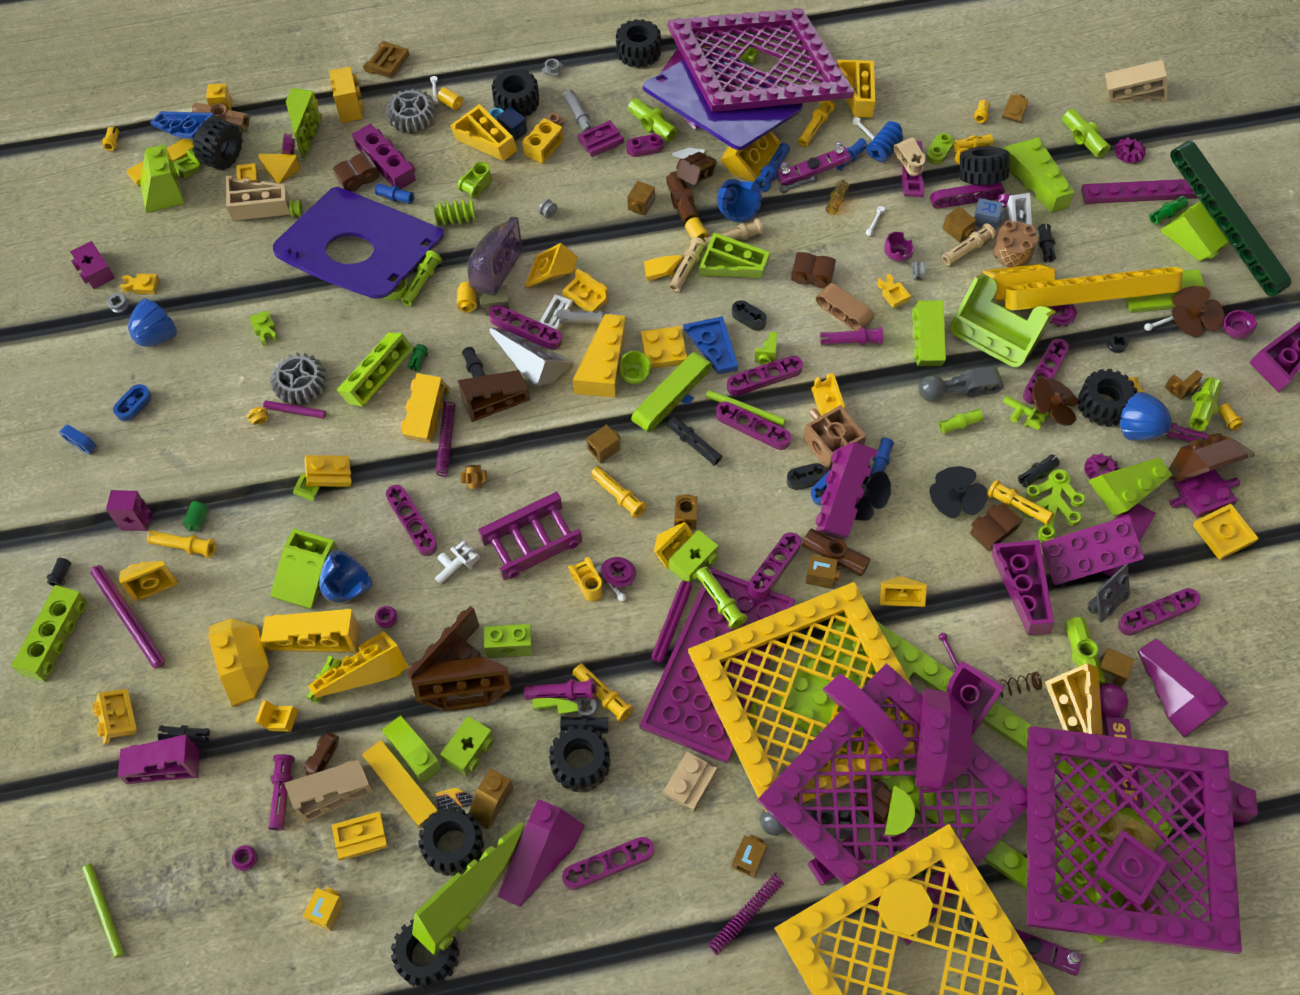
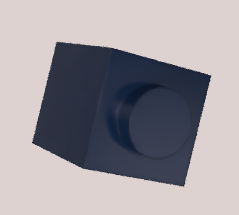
[497,107,527,141]

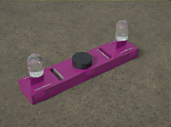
[777,141,851,186]
[983,928,1083,976]

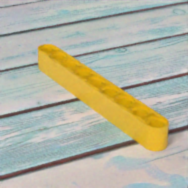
[1005,267,1183,310]

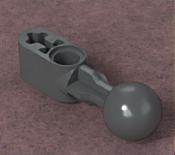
[919,366,1004,402]
[760,809,862,839]

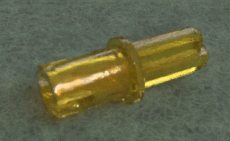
[825,180,849,215]

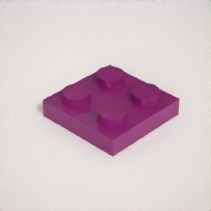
[1095,830,1168,905]

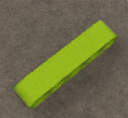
[631,351,712,433]

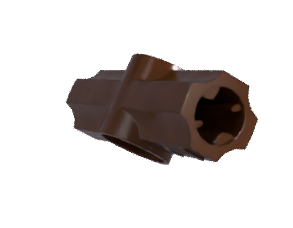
[666,171,699,224]
[802,528,871,577]

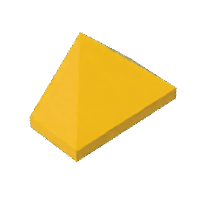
[258,154,301,184]
[654,522,694,568]
[879,576,927,607]

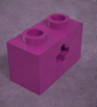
[70,241,115,289]
[106,490,152,531]

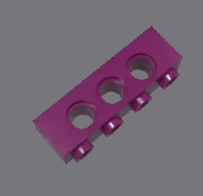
[352,123,416,189]

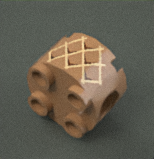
[993,220,1038,267]

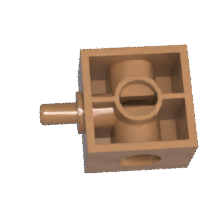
[804,405,866,471]

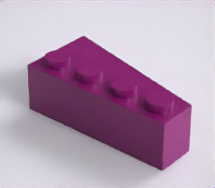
[1249,322,1300,393]
[816,442,878,539]
[991,540,1054,636]

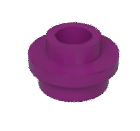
[375,606,398,628]
[232,845,257,871]

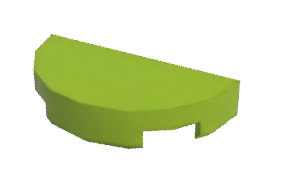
[884,786,915,837]

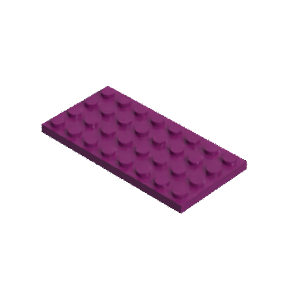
[639,568,795,764]

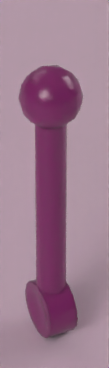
[939,633,959,669]

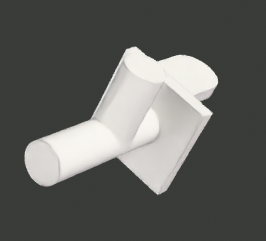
[434,541,480,585]

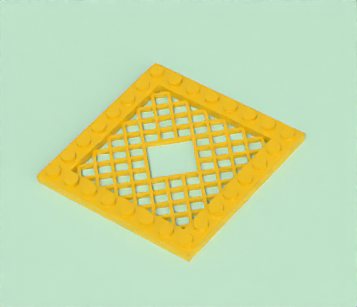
[688,582,920,812]
[774,824,1055,995]

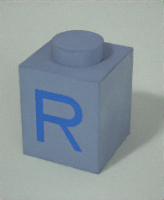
[974,198,1004,230]

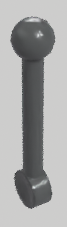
[780,175,817,194]

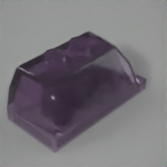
[467,217,523,295]

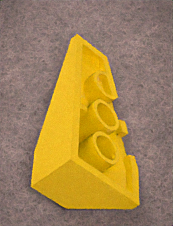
[308,631,409,698]

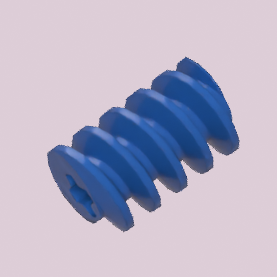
[866,121,903,162]

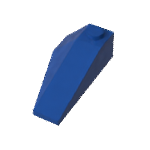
[150,111,216,141]

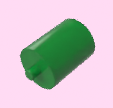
[182,501,209,532]

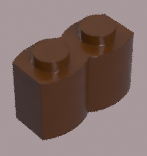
[333,152,379,191]
[791,252,836,288]
[970,502,1023,551]

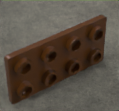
[407,606,481,687]

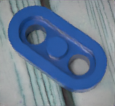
[113,384,151,421]

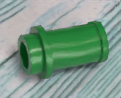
[407,344,429,372]

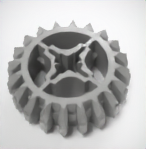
[386,88,436,134]
[270,353,328,406]

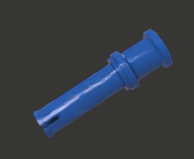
[754,143,790,192]

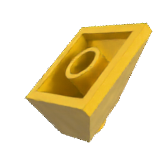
[525,243,578,288]
[119,561,178,602]

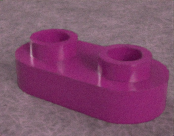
[281,133,296,154]
[626,134,663,157]

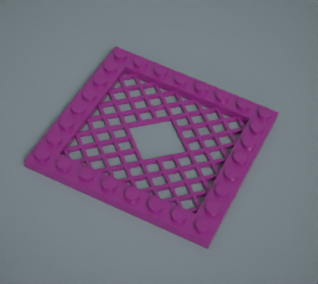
[667,8,854,112]
[757,663,1027,945]
[1027,726,1242,954]

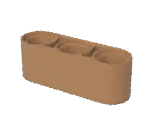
[816,283,874,331]

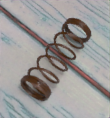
[1000,672,1043,698]

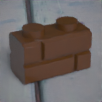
[676,152,717,185]
[855,777,892,830]

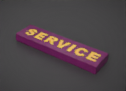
[1103,716,1144,809]

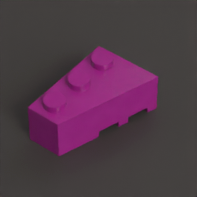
[118,735,200,784]
[1171,771,1258,823]

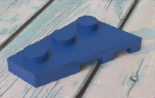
[683,316,738,374]

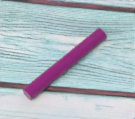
[263,400,326,419]

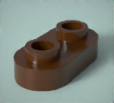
[304,732,339,776]

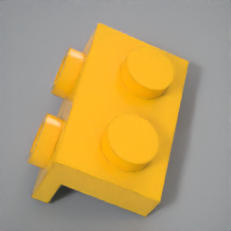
[562,269,609,312]

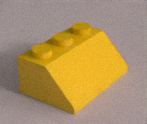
[720,131,781,182]
[982,264,1055,302]

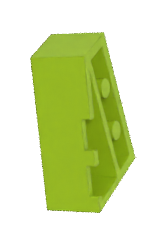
[912,300,946,366]

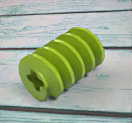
[434,198,476,226]

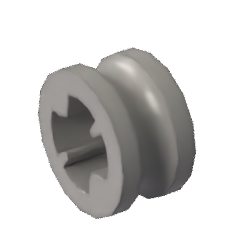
[538,199,557,219]
[912,261,925,279]
[107,293,129,313]
[576,697,597,717]

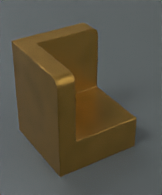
[1100,648,1135,687]

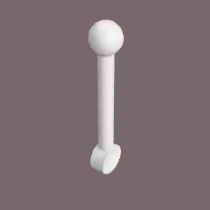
[430,76,439,105]
[853,117,875,140]
[866,206,885,236]
[1144,316,1174,331]
[596,565,626,602]

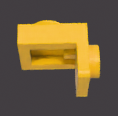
[255,701,298,732]

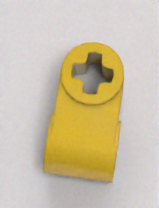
[568,556,603,602]

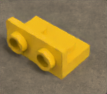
[92,688,137,744]

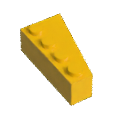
[573,314,626,398]
[261,609,360,653]

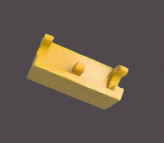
[811,373,845,416]

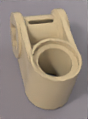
[894,137,926,176]

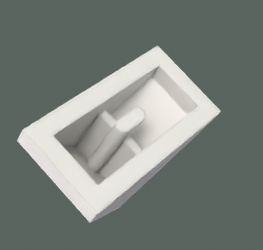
[1004,193,1032,225]

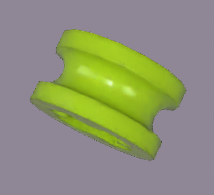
[289,199,303,217]

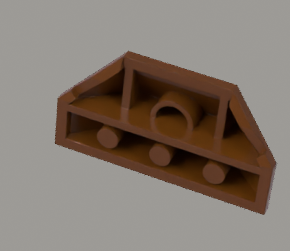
[1168,433,1255,482]
[412,656,511,711]

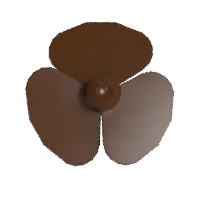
[1172,286,1224,337]
[1033,378,1078,426]

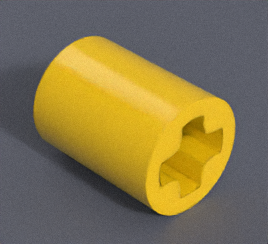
[437,87,463,111]
[685,217,709,245]

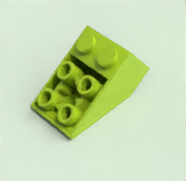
[286,88,322,159]
[270,528,339,610]

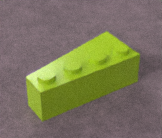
[1004,137,1074,213]

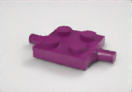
[1169,469,1240,518]

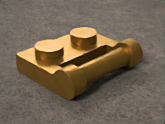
[363,41,410,79]

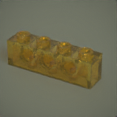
[1055,789,1159,852]

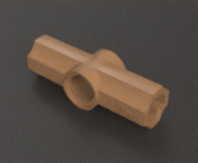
[192,103,250,130]

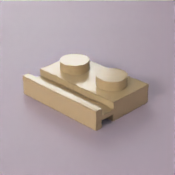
[663,751,717,812]

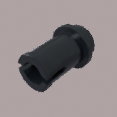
[46,557,72,587]

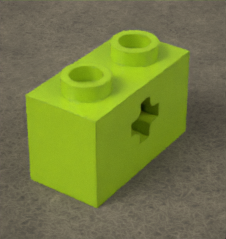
[669,530,719,583]
[484,624,533,658]
[440,716,494,777]

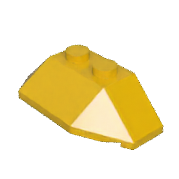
[208,618,270,707]

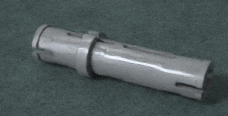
[563,90,594,132]
[559,309,621,326]

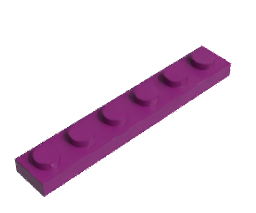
[1081,179,1198,204]

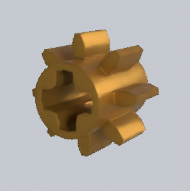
[460,465,487,489]

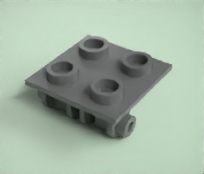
[1087,564,1130,622]

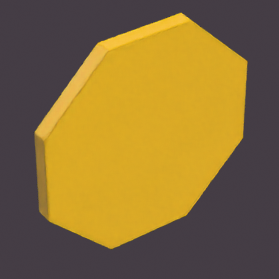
[877,878,933,936]

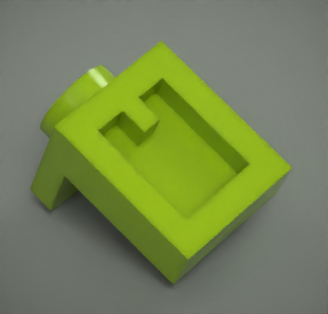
[754,332,777,365]

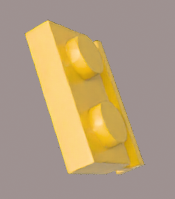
[304,455,352,487]
[332,811,388,861]

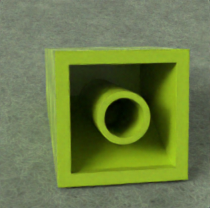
[140,144,185,213]
[1160,201,1230,261]

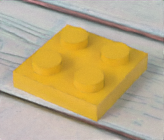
[641,326,687,369]
[1193,504,1259,560]

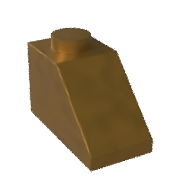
[469,768,514,829]

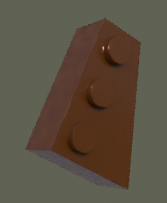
[458,370,530,422]

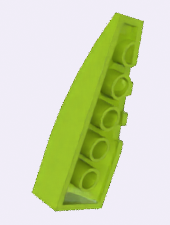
[412,822,525,955]

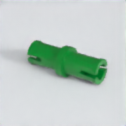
[1149,196,1189,225]

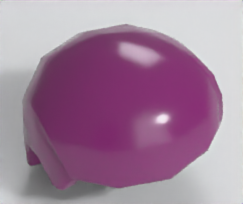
[884,232,914,262]
[1223,310,1258,340]
[1100,683,1128,720]

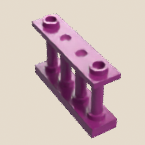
[478,491,582,581]

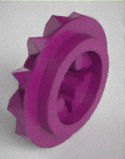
[1115,137,1146,163]
[1048,304,1077,327]
[1084,453,1120,479]
[601,557,636,589]

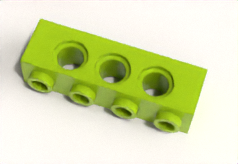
[337,332,414,407]
[11,585,87,682]

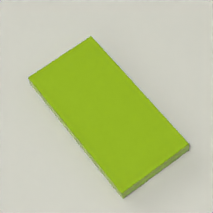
[1125,269,1210,313]

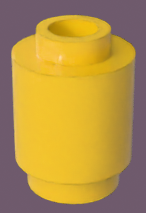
[457,282,477,313]

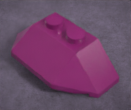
[915,688,973,790]

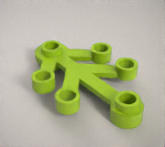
[1022,469,1085,543]

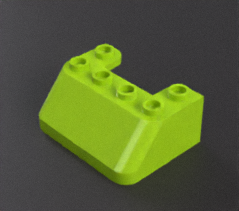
[950,273,1056,367]

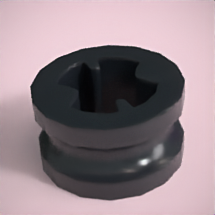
[1107,333,1129,353]

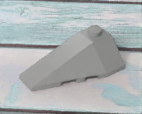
[489,327,573,386]

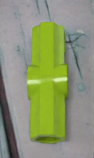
[628,98,678,142]
[1061,108,1111,158]
[1188,377,1223,431]
[1064,617,1106,686]

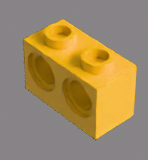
[522,118,564,164]

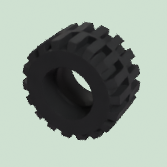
[616,19,661,68]
[491,69,539,117]
[193,116,243,170]
[960,146,1010,185]
[1077,369,1137,427]
[549,725,610,792]
[418,807,484,876]
[391,919,459,989]

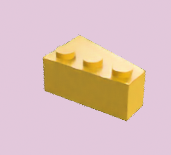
[837,59,875,118]
[329,66,365,123]
[450,104,518,161]

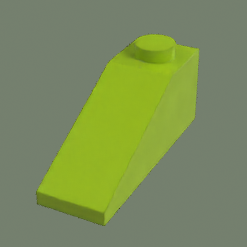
[381,715,442,784]

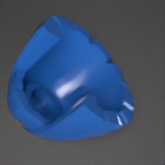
[717,179,762,222]
[128,299,177,347]
[1120,392,1172,441]
[319,550,372,603]

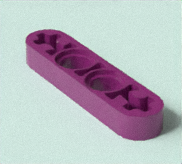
[930,182,1005,209]
[489,305,562,350]
[1023,339,1069,404]
[727,356,803,396]
[716,402,791,450]
[386,485,437,556]
[748,532,802,599]
[1118,588,1200,636]
[562,837,654,890]

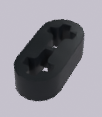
[732,300,767,331]
[786,463,827,490]

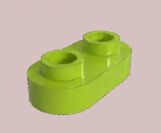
[926,133,954,165]

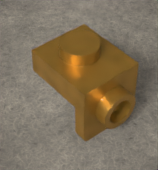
[1002,94,1028,123]
[1165,370,1203,400]

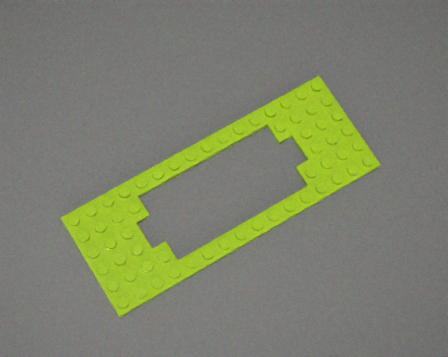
[771,613,1173,944]

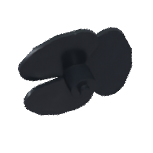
[854,465,891,521]
[929,466,988,519]

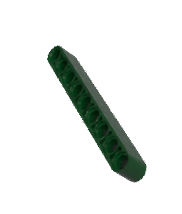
[1170,140,1291,297]

